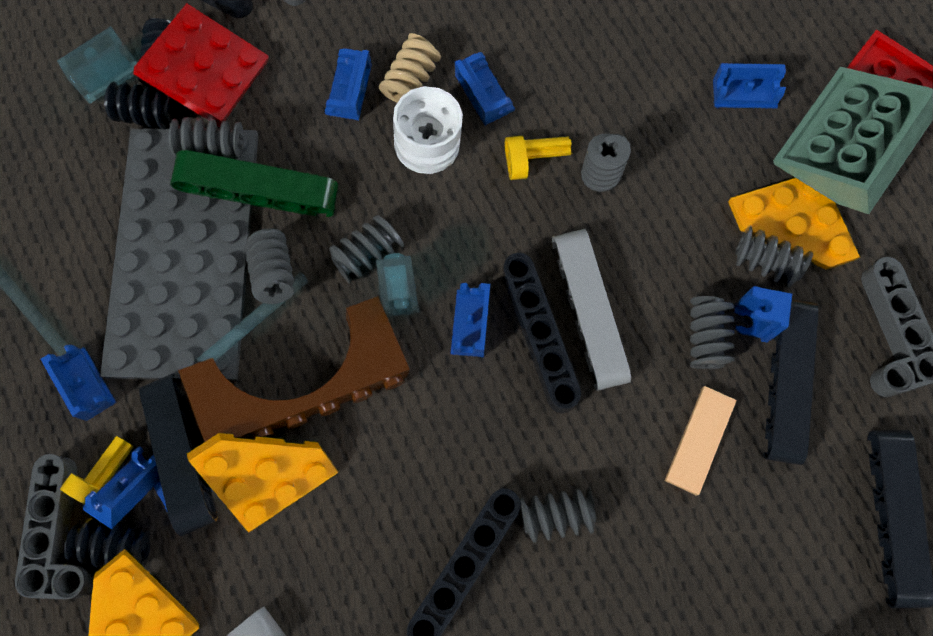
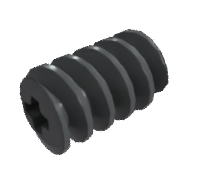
[169,117,244,160]
[581,133,631,192]
[329,215,404,284]
[735,225,813,288]
[245,228,295,304]
[690,296,735,369]
[520,487,596,543]

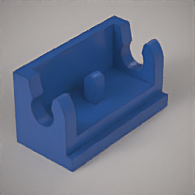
[325,49,372,120]
[455,52,515,125]
[713,63,786,108]
[451,283,490,357]
[734,286,792,343]
[40,345,117,421]
[83,447,160,529]

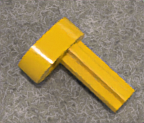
[505,136,572,180]
[60,436,134,504]

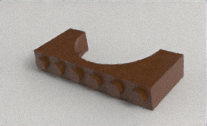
[178,296,410,442]

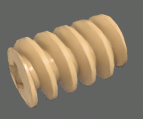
[379,33,441,103]

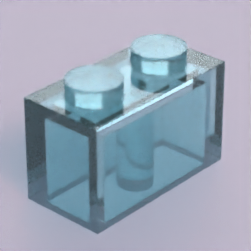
[57,26,138,103]
[376,253,420,317]

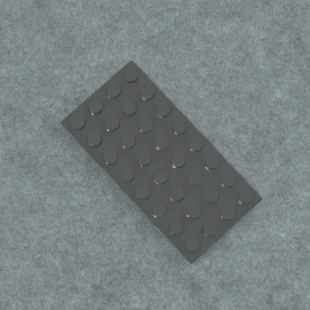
[100,128,258,381]

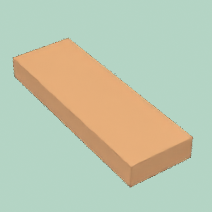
[664,386,737,496]

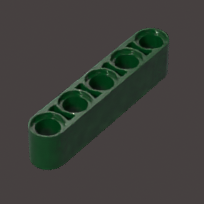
[170,150,338,217]

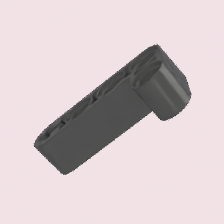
[861,257,933,397]
[15,454,95,599]

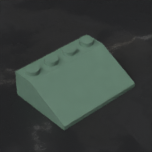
[773,66,933,214]

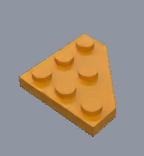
[728,178,860,270]
[187,433,338,533]
[88,549,199,636]

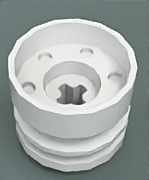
[393,86,463,174]

